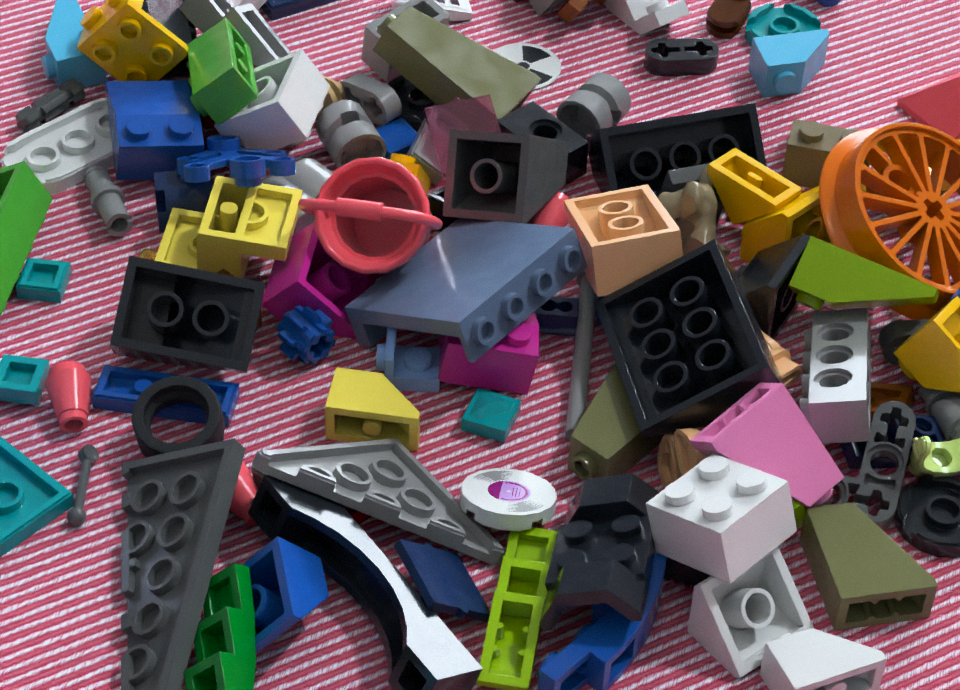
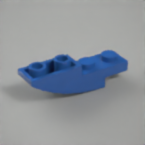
[537,552,667,690]

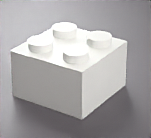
[214,50,330,150]
[646,453,797,583]

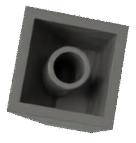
[442,129,569,224]

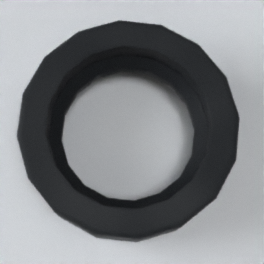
[131,376,225,457]

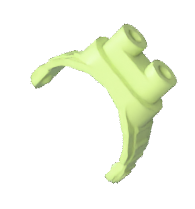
[908,436,960,477]

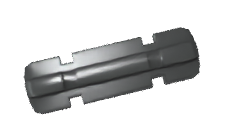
[15,78,86,133]

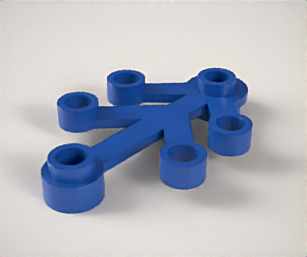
[176,135,296,187]

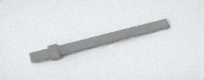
[565,270,597,440]

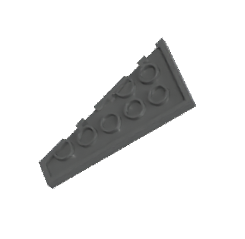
[121,438,246,690]

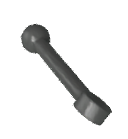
[67,444,99,527]

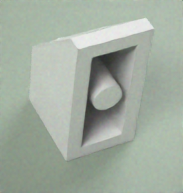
[760,628,887,690]

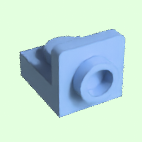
[376,327,440,392]

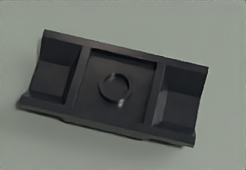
[540,473,660,631]

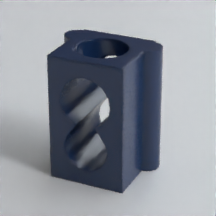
[535,296,579,336]

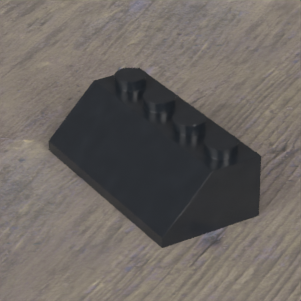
[585,103,767,198]

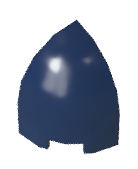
[153,170,214,233]

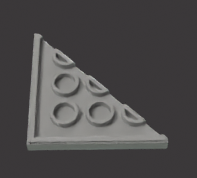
[252,438,506,566]

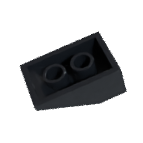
[110,255,266,373]

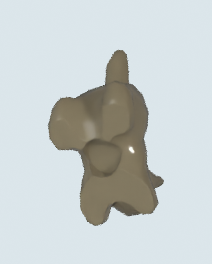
[658,162,731,256]

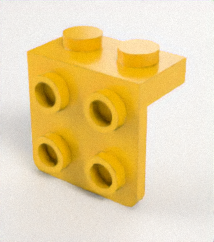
[77,0,188,81]

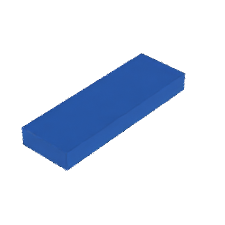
[92,365,240,428]

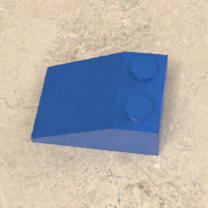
[105,80,204,180]

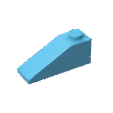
[41,0,107,90]

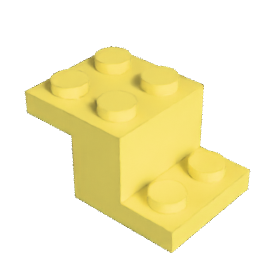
[155,176,303,278]

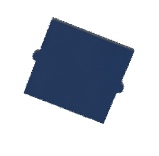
[394,539,490,622]

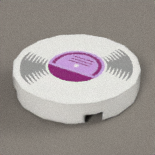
[460,468,557,531]

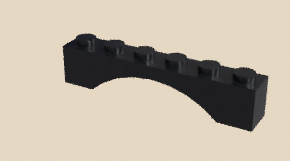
[248,475,483,690]

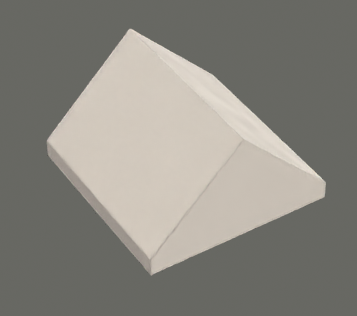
[687,546,814,678]

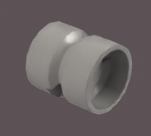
[556,73,631,139]
[315,100,387,168]

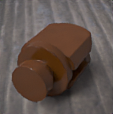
[706,0,752,39]

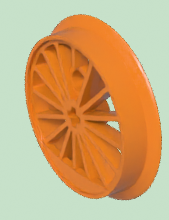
[819,122,960,320]

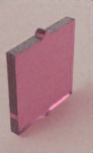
[424,94,501,177]

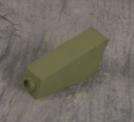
[373,6,541,132]
[568,362,673,481]

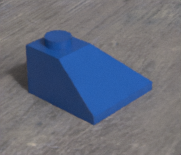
[243,536,329,654]

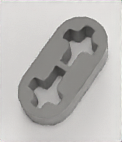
[339,73,402,126]

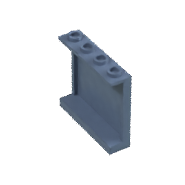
[344,218,587,363]

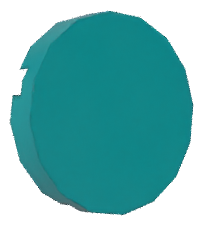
[745,3,821,46]

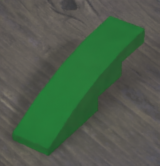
[184,563,256,690]

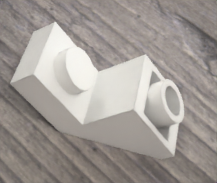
[604,0,690,35]

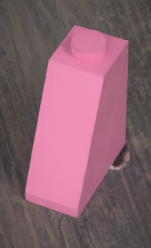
[690,382,844,507]

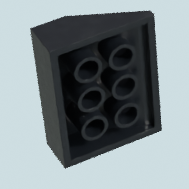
[594,239,785,437]

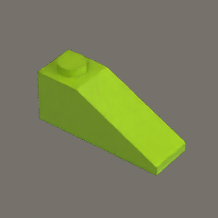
[789,236,939,311]

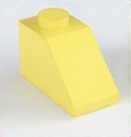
[325,367,420,451]

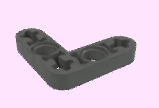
[803,401,916,530]

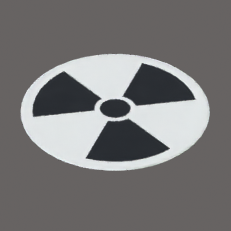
[494,43,561,89]

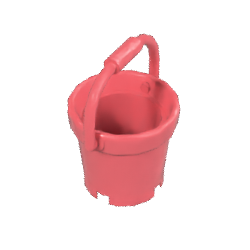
[298,157,443,274]

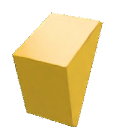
[707,148,802,225]

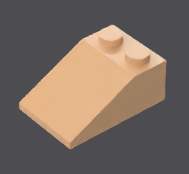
[563,184,683,297]

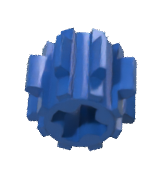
[276,305,336,364]

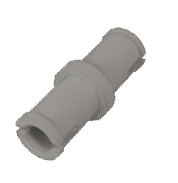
[83,166,133,236]

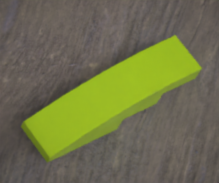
[477,527,558,690]

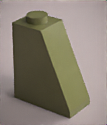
[800,502,938,631]

